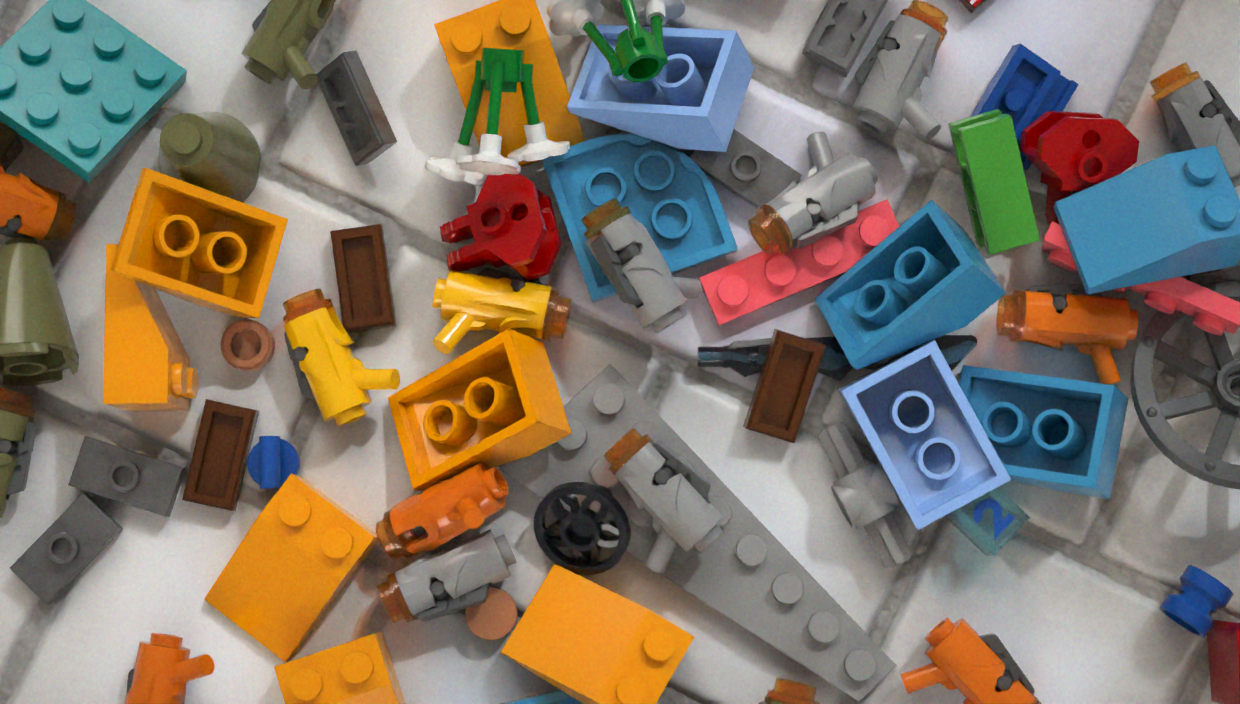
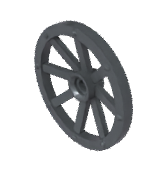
[1130,280,1240,489]

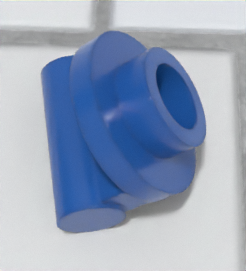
[247,436,300,489]

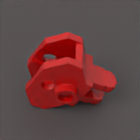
[1020,111,1139,226]
[440,174,562,281]

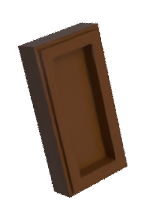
[330,224,397,333]
[743,329,826,443]
[182,399,259,511]

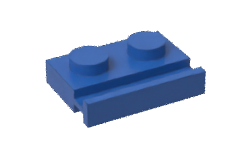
[970,44,1079,171]

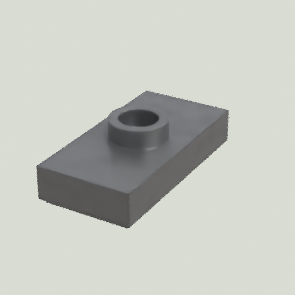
[802,0,888,77]
[316,50,397,166]
[690,129,802,213]
[68,436,186,517]
[10,493,123,604]

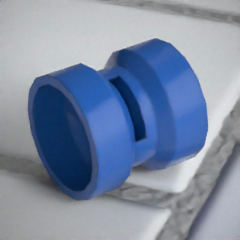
[1159,565,1234,638]

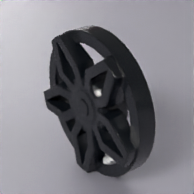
[534,482,631,575]

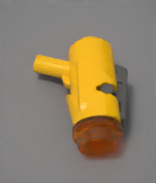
[432,268,571,354]
[283,289,400,427]

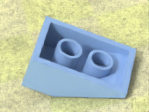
[567,24,754,152]
[838,340,1011,530]

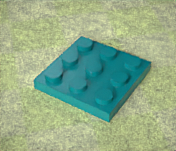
[0,0,187,183]

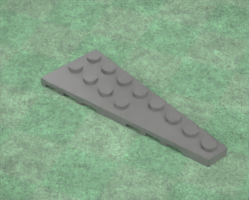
[499,363,897,701]

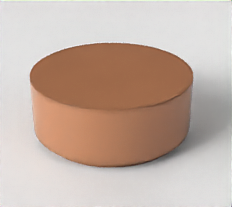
[221,319,275,372]
[465,587,518,640]

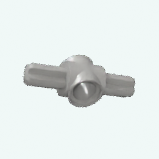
[818,422,912,569]

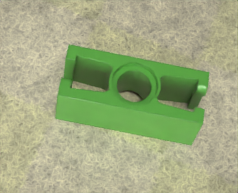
[948,109,1040,255]

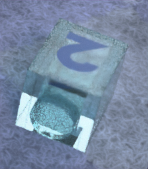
[944,487,1030,556]

